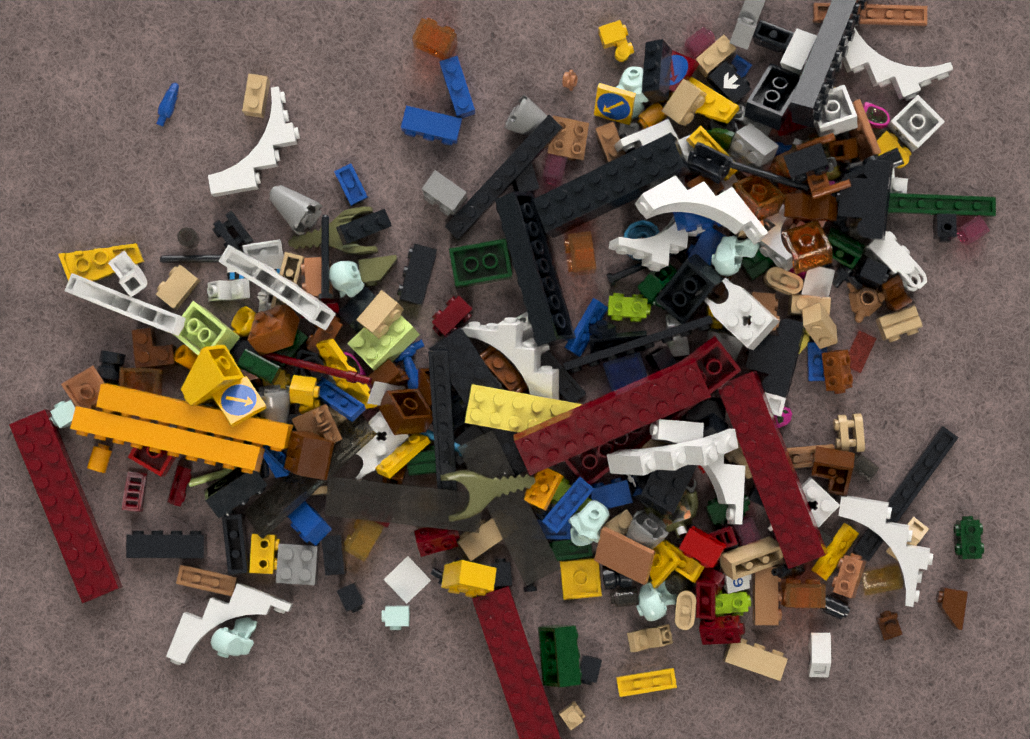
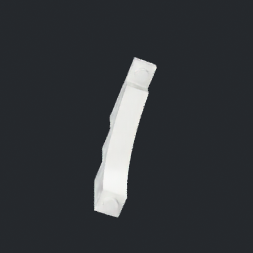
[614,119,741,194]
[635,175,768,245]
[650,419,745,524]
[166,583,293,665]

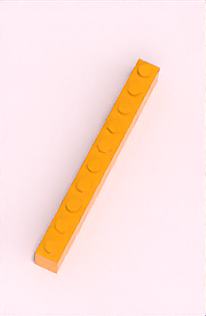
[96,383,293,452]
[70,406,265,474]

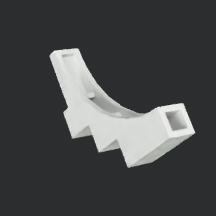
[842,28,953,101]
[208,87,300,197]
[609,216,705,271]
[219,245,336,330]
[65,273,186,336]
[462,317,559,400]
[607,429,738,476]
[838,496,933,607]

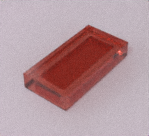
[848,330,877,373]

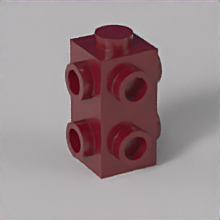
[432,296,473,336]
[414,521,460,557]
[699,615,745,645]

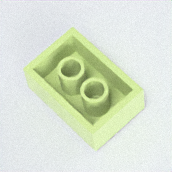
[173,301,240,355]
[347,316,420,371]

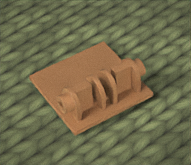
[547,116,589,161]
[292,404,343,444]

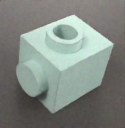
[50,400,75,429]
[382,606,410,630]

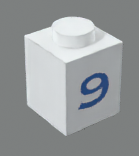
[720,568,751,594]

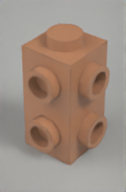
[832,553,866,598]

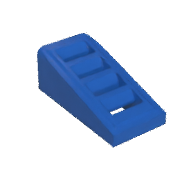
[261,445,290,478]

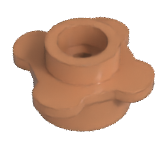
[562,70,578,91]

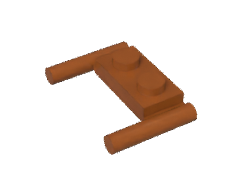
[796,133,851,199]
[480,345,528,393]

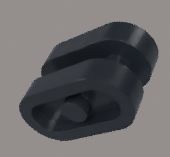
[212,210,254,251]

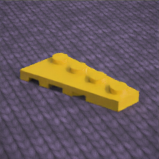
[660,77,740,124]
[58,243,144,282]
[316,339,378,409]

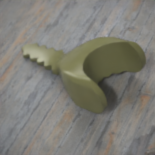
[288,207,378,255]
[440,470,535,521]

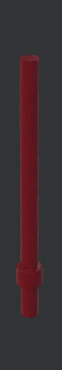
[263,352,372,385]

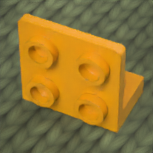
[524,468,564,511]

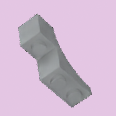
[729,0,765,49]
[759,201,793,272]

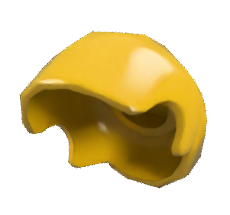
[231,306,257,337]

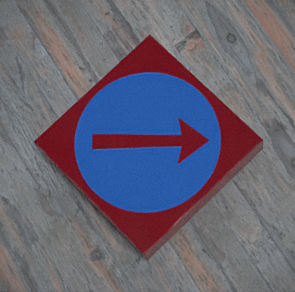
[669,50,699,93]

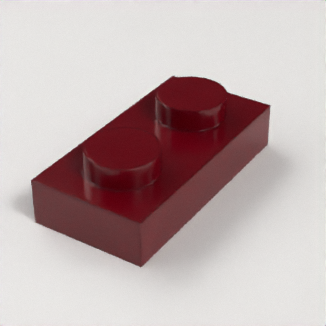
[167,465,191,507]

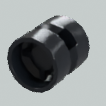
[97,350,126,381]
[602,565,632,590]

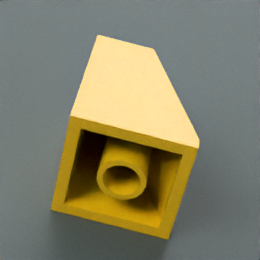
[181,345,244,406]

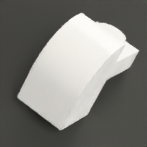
[108,251,147,297]

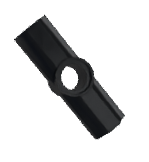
[843,148,904,179]

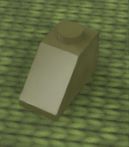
[358,255,398,287]

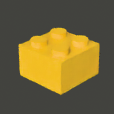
[441,560,497,598]

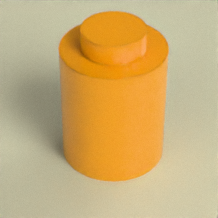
[637,102,668,129]
[174,345,198,370]
[87,443,112,473]

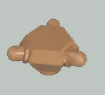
[847,282,885,323]

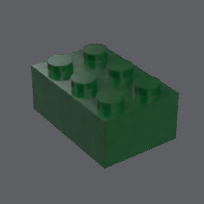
[449,239,512,289]
[538,624,582,687]

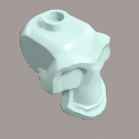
[615,66,649,119]
[712,236,760,277]
[329,261,365,298]
[568,500,610,546]
[636,580,677,621]
[211,617,257,658]

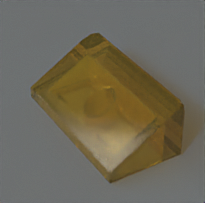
[861,565,903,595]

